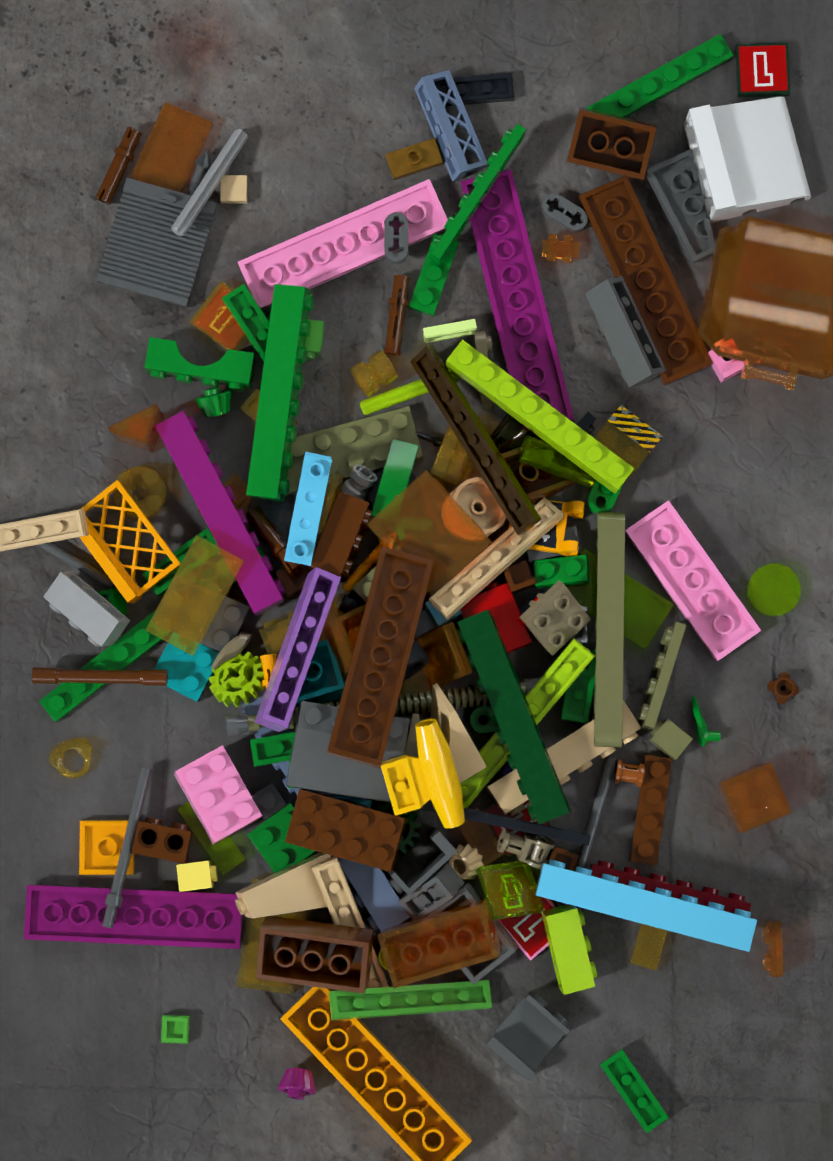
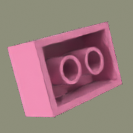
[174,745,262,845]

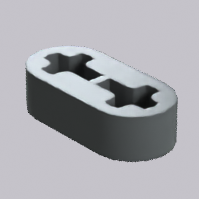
[541,194,588,233]
[384,212,408,264]

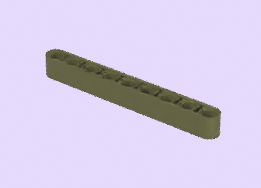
[594,512,625,747]

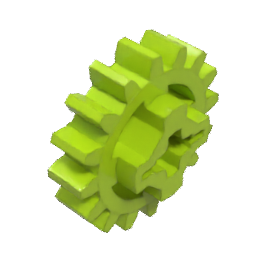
[209,652,265,708]

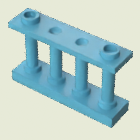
[284,451,332,566]

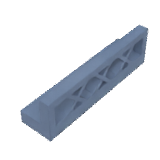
[414,70,488,182]

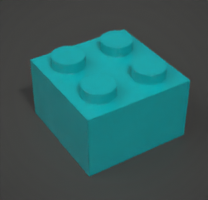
[295,638,345,707]

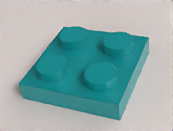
[154,632,219,702]

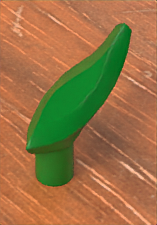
[692,696,721,747]

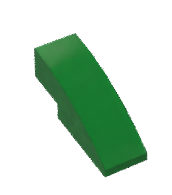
[371,439,419,523]

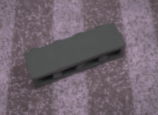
[585,276,667,388]

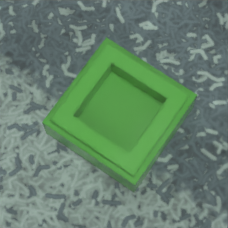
[161,1014,190,1044]

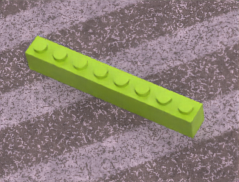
[446,339,634,494]

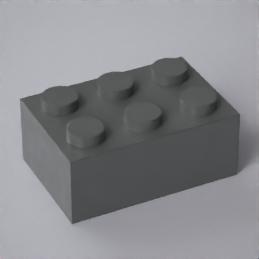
[422,882,519,985]

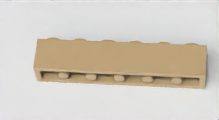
[487,701,641,816]

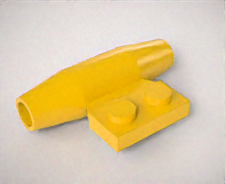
[381,718,465,828]

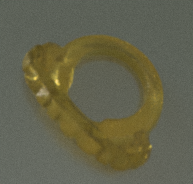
[49,738,93,779]

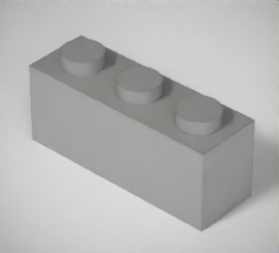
[43,571,131,647]

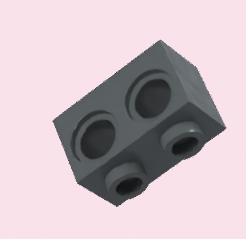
[398,862,464,922]

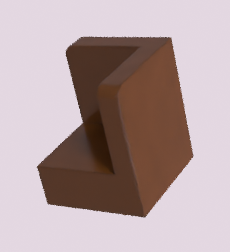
[502,560,536,594]
[275,565,310,598]

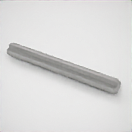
[171,129,248,237]

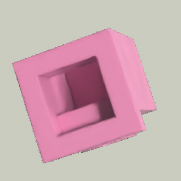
[708,339,748,383]

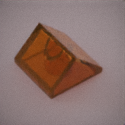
[108,404,165,453]

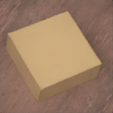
[220,175,248,204]

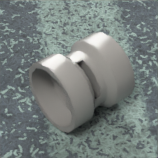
[341,465,377,500]

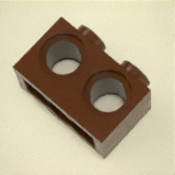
[131,817,193,864]

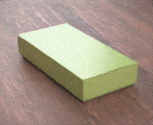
[423,319,477,343]

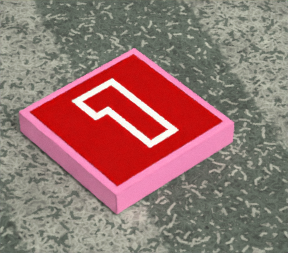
[497,884,555,961]

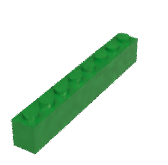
[246,284,314,501]

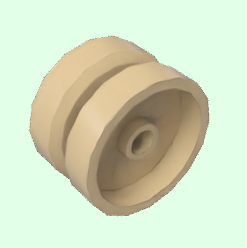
[441,477,506,543]

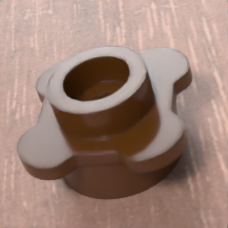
[767,672,799,704]

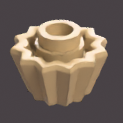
[448,844,484,880]

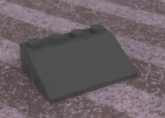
[286,701,410,803]

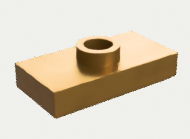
[385,138,443,181]

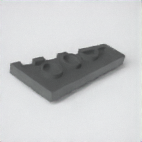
[645,149,717,264]

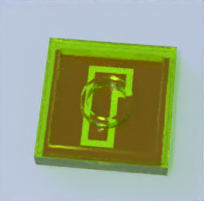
[477,861,544,920]

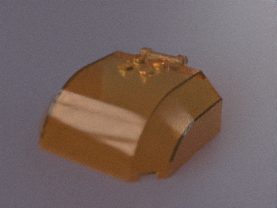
[697,216,833,390]

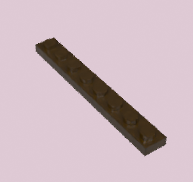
[410,345,541,535]

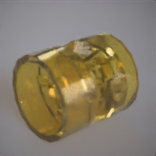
[350,349,399,398]

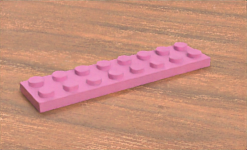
[238,179,448,310]

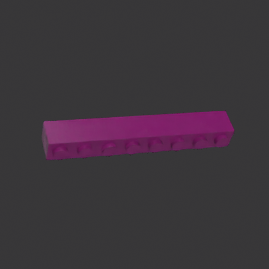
[155,411,286,616]

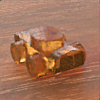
[541,234,579,263]

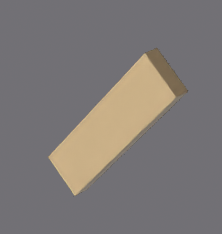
[0,509,89,552]

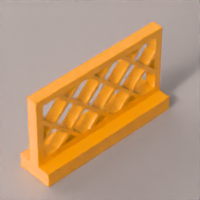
[79,480,182,604]

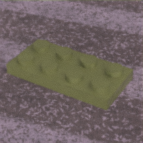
[637,622,686,730]

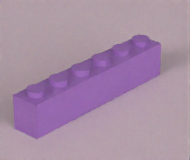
[254,567,341,732]

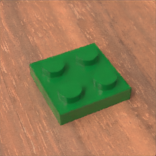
[247,803,315,873]

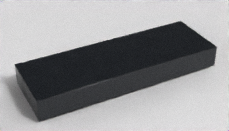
[434,73,514,106]

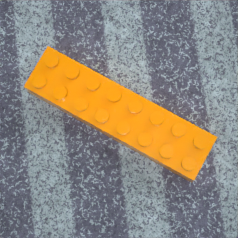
[280,987,472,1161]

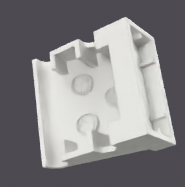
[683,97,811,223]

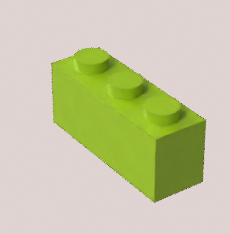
[541,904,597,995]

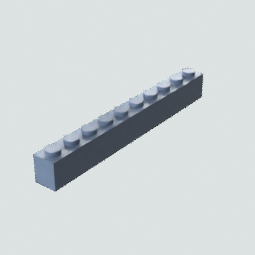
[240,688,410,934]

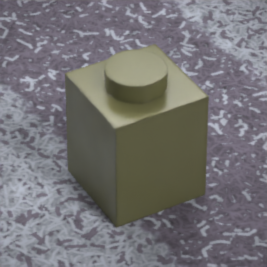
[649,719,693,761]

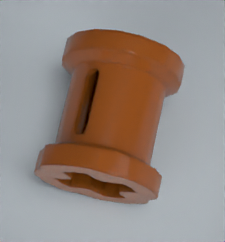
[614,759,645,787]

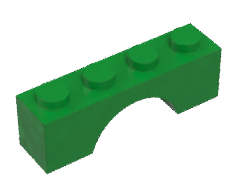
[144,337,256,391]

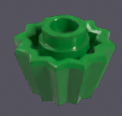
[195,387,231,417]

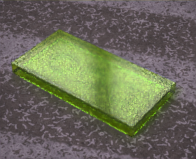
[566,548,674,649]

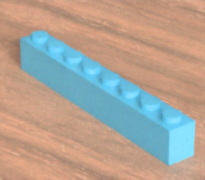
[535,859,757,952]

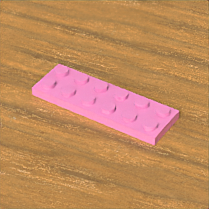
[625,500,761,662]

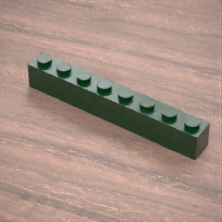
[456,609,572,825]

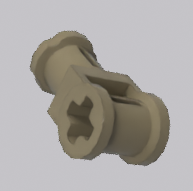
[497,828,555,869]

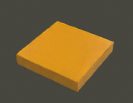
[79,821,134,875]

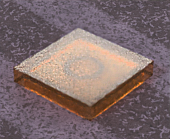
[413,622,473,690]

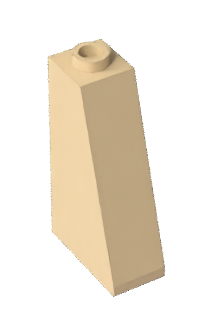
[235,852,331,919]

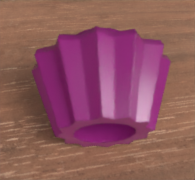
[278,1068,316,1100]

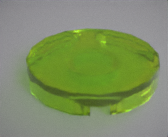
[747,564,801,616]

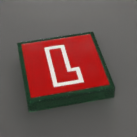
[735,43,790,97]

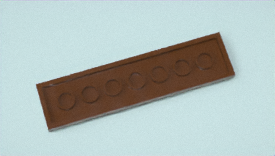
[578,176,713,386]
[326,546,434,769]

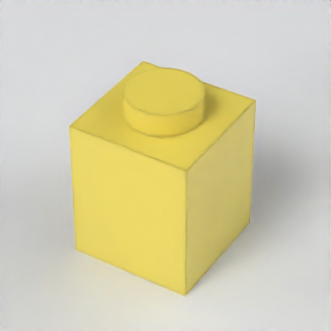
[176,860,218,892]

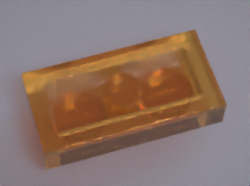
[763,921,783,977]

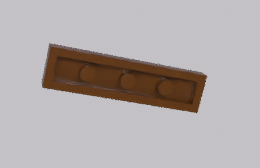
[629,755,672,865]

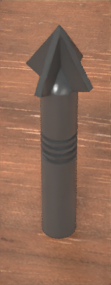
[187,149,210,196]

